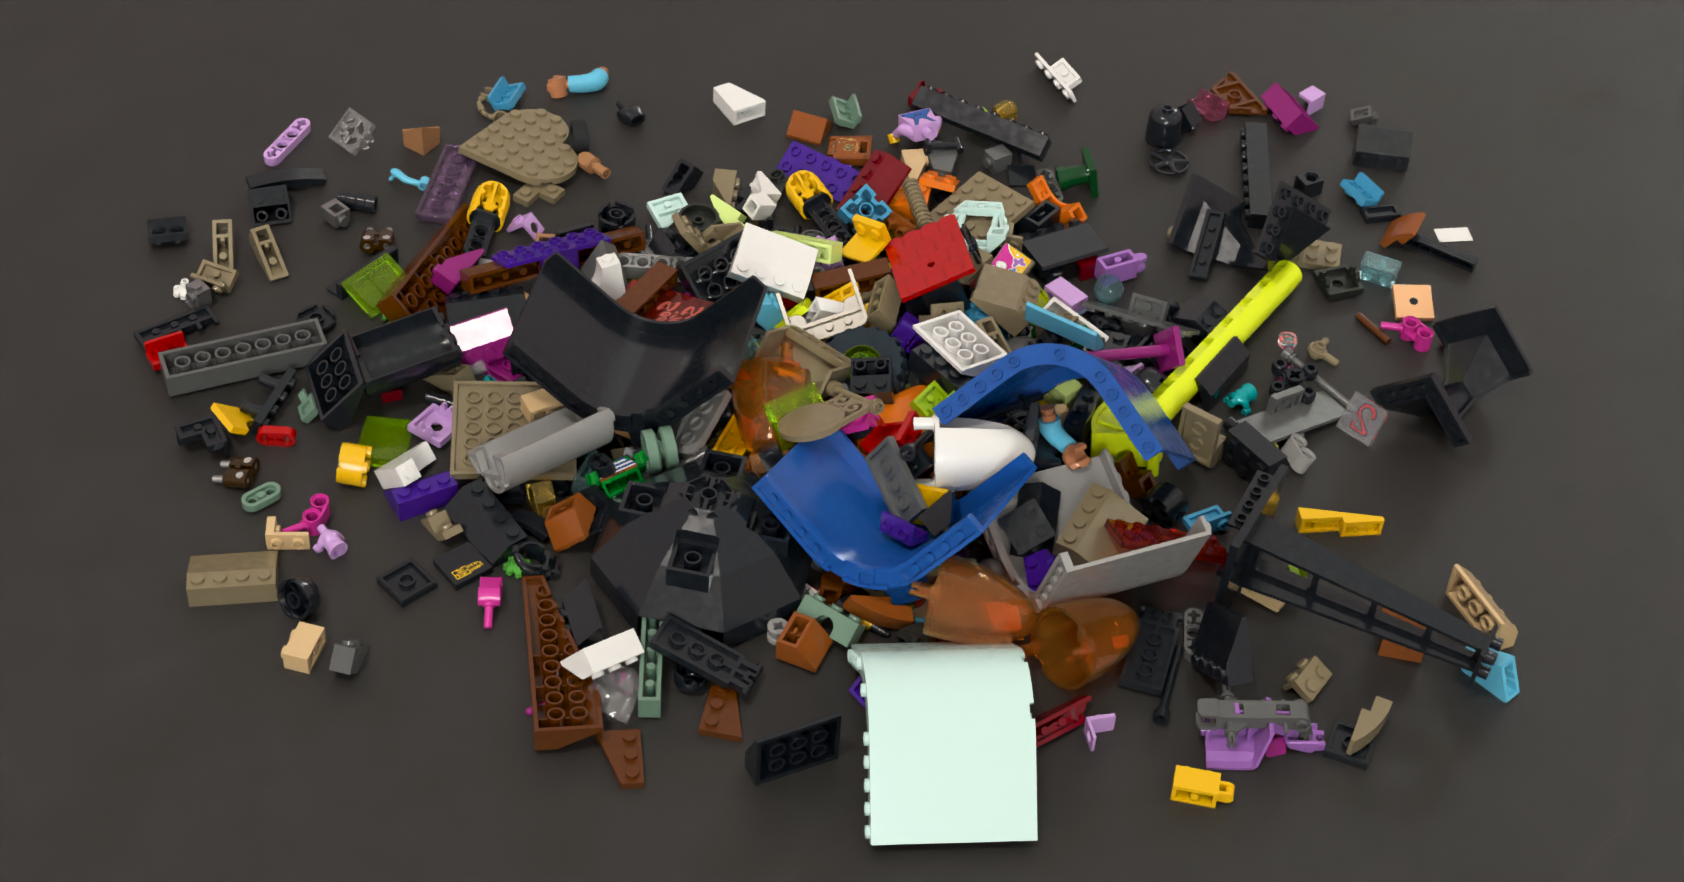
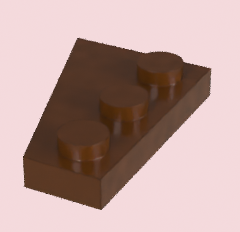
[698,682,742,743]
[595,729,644,789]

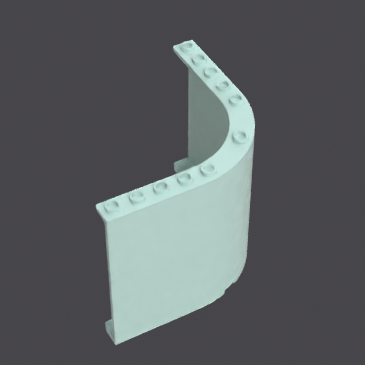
[847,641,1038,845]

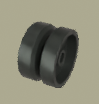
[678,203,719,243]

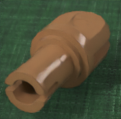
[577,151,611,179]

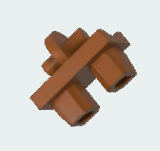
[883,211,918,238]

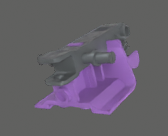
[1195,684,1326,770]

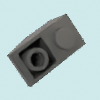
[329,638,369,675]

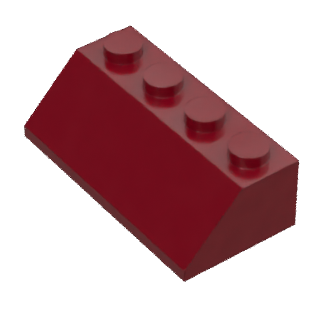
[835,149,912,223]

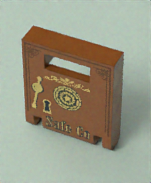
[827,136,873,166]

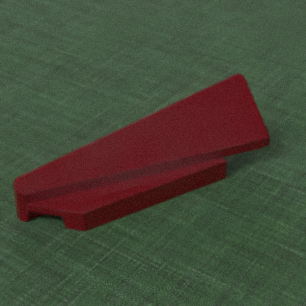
[1032,695,1091,748]

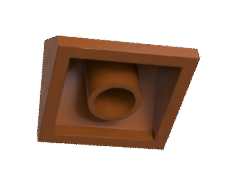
[786,110,833,146]

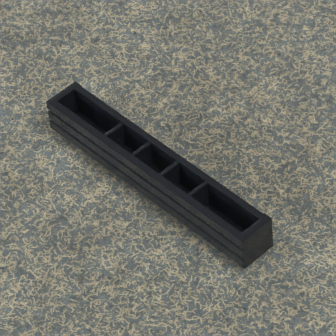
[1397,233,1479,273]

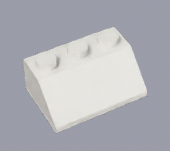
[560,628,644,680]

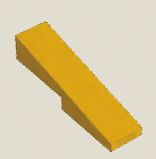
[1295,507,1385,537]

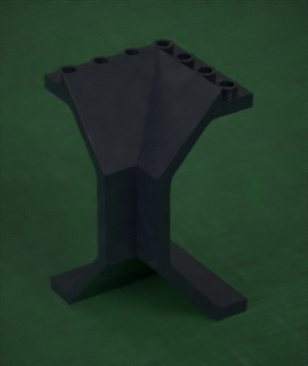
[1167,174,1332,272]
[1370,305,1534,448]

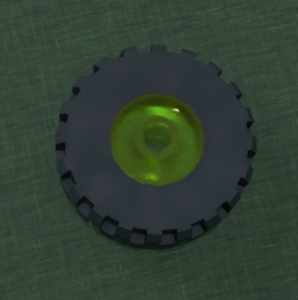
[827,326,909,395]

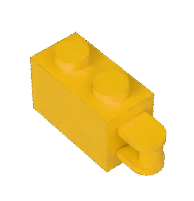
[1170,765,1235,808]

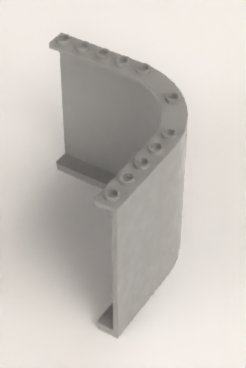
[966,449,1212,614]

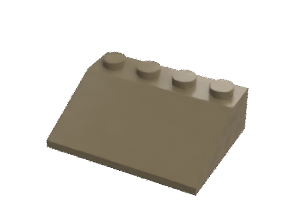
[970,263,1041,337]
[1054,482,1148,566]
[186,550,278,607]

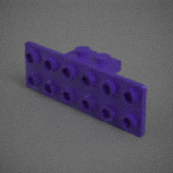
[775,141,860,203]
[491,228,611,270]

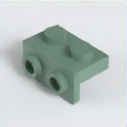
[829,94,862,129]

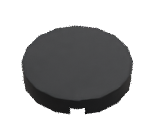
[296,305,336,335]

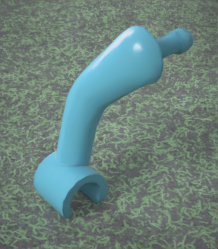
[389,168,430,191]

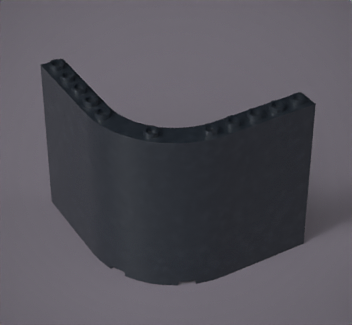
[502,252,768,432]

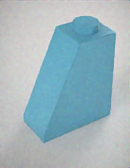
[1461,646,1520,703]

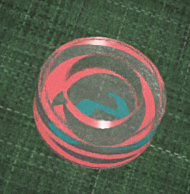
[1277,331,1298,349]

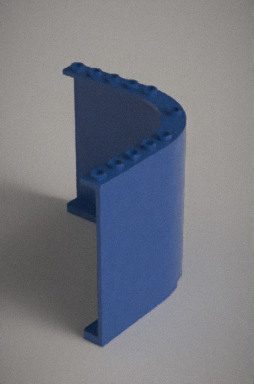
[932,343,1196,470]
[751,429,1038,590]

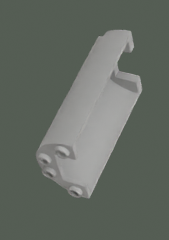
[466,407,615,494]

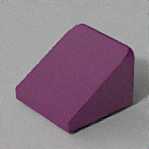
[1264,733,1286,758]

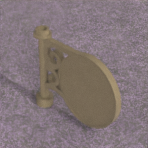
[777,380,884,442]

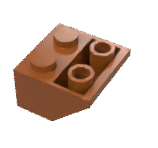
[545,492,596,553]
[776,611,833,673]

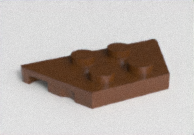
[1210,71,1268,115]

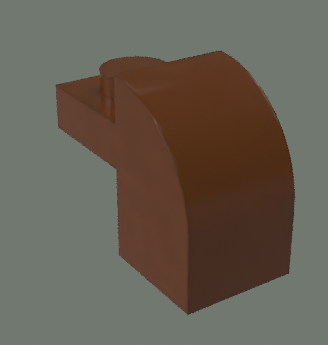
[1114,452,1156,498]
[817,571,862,605]

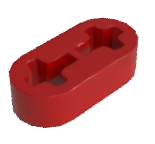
[256,425,297,447]

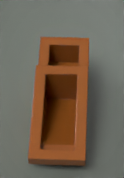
[843,595,914,630]

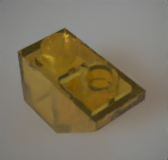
[526,479,557,519]

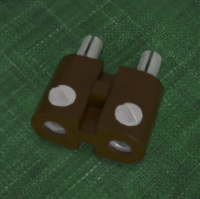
[359,227,395,253]
[212,457,260,488]

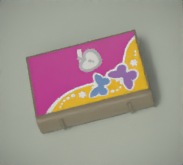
[990,242,1035,275]

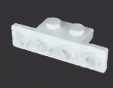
[1034,52,1083,103]

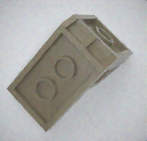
[671,212,744,254]
[1279,240,1342,270]
[1178,402,1226,469]

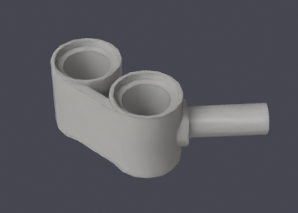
[1281,433,1316,474]

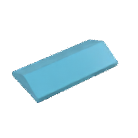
[1025,301,1105,351]

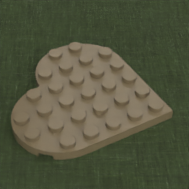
[458,108,578,185]

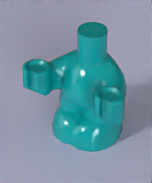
[1223,383,1257,416]

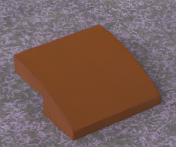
[1380,212,1426,248]

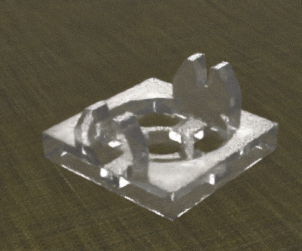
[328,107,376,156]

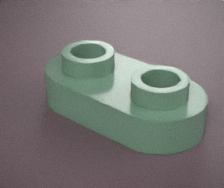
[241,482,281,512]

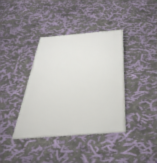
[1434,227,1473,242]

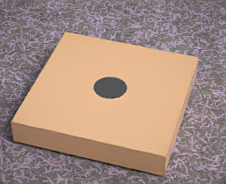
[1392,284,1435,321]

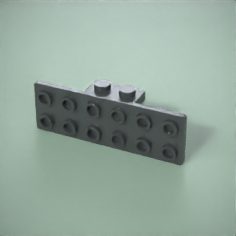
[1081,292,1200,338]
[1236,385,1349,444]

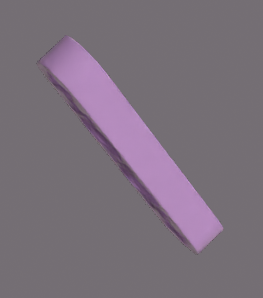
[263,118,311,166]

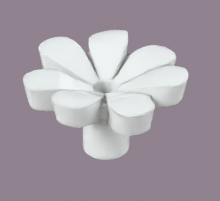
[173,278,189,300]

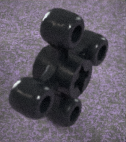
[1269,358,1318,404]

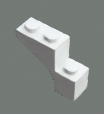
[742,171,782,220]

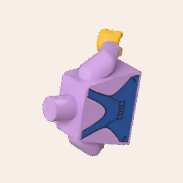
[887,108,942,144]

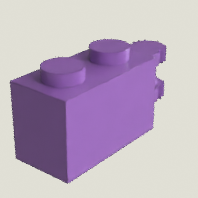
[1094,249,1147,287]

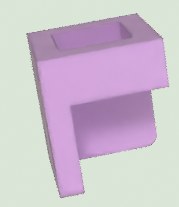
[1299,85,1326,115]

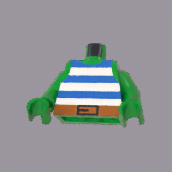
[585,449,649,499]

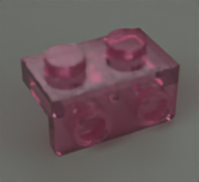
[1187,88,1230,122]

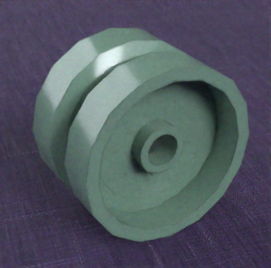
[640,425,679,476]

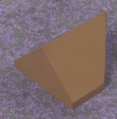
[402,126,441,156]

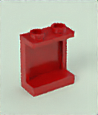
[860,410,923,455]

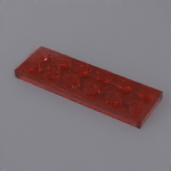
[1104,519,1228,565]

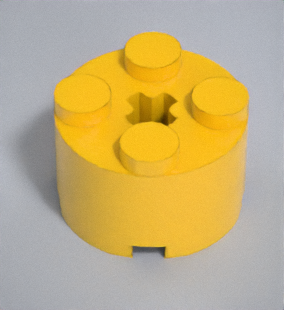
[336,442,372,488]

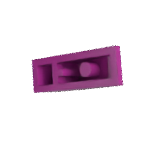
[430,248,485,295]

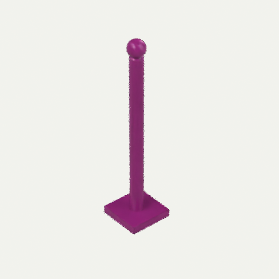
[1086,326,1186,373]

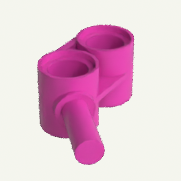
[1380,316,1434,352]
[281,493,331,536]
[478,577,503,629]

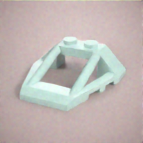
[945,200,1009,255]

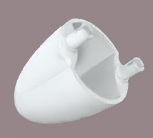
[914,413,1036,491]

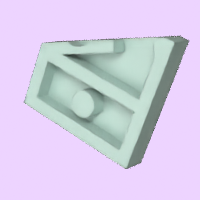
[646,192,688,230]

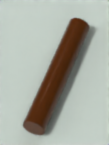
[1356,312,1392,345]

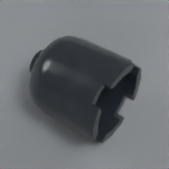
[1145,104,1183,149]

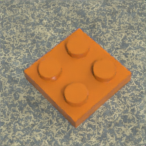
[918,170,960,193]

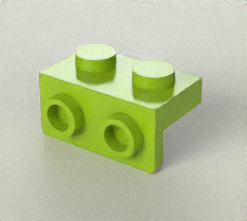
[909,380,955,417]

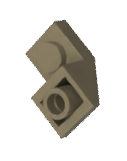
[420,508,463,541]

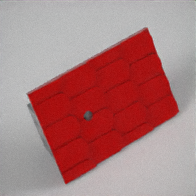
[885,214,976,314]

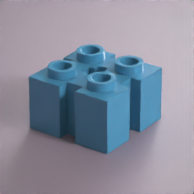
[836,184,892,234]

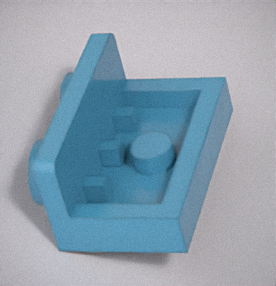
[487,76,526,111]
[1340,172,1384,207]
[1181,504,1232,533]

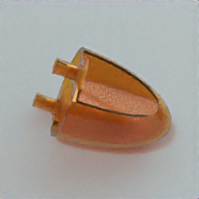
[731,342,811,454]
[909,555,1038,644]
[1019,597,1140,690]

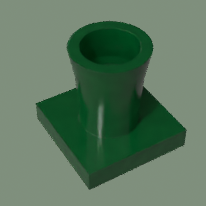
[1055,147,1099,199]

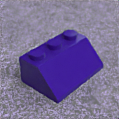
[384,471,458,522]

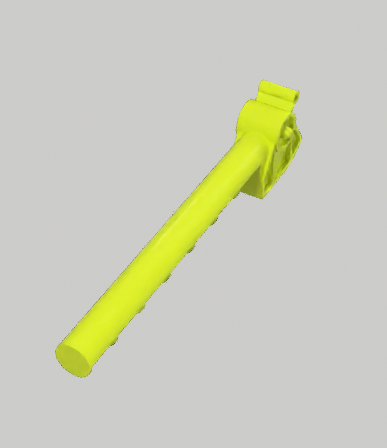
[1090,260,1302,477]

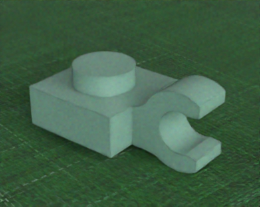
[298,388,318,424]

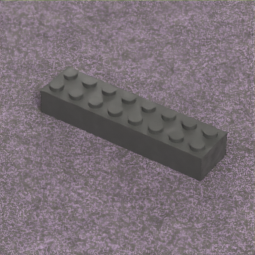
[158,318,327,397]

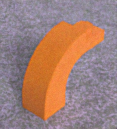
[1027,175,1088,223]

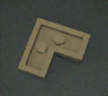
[513,183,565,207]

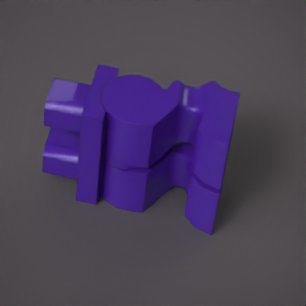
[891,310,926,354]

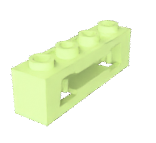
[772,230,843,264]

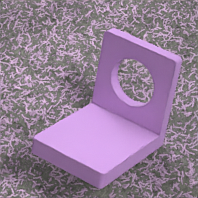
[506,212,545,241]
[1083,713,1116,751]

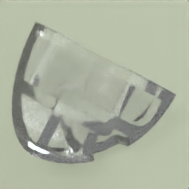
[588,666,639,723]

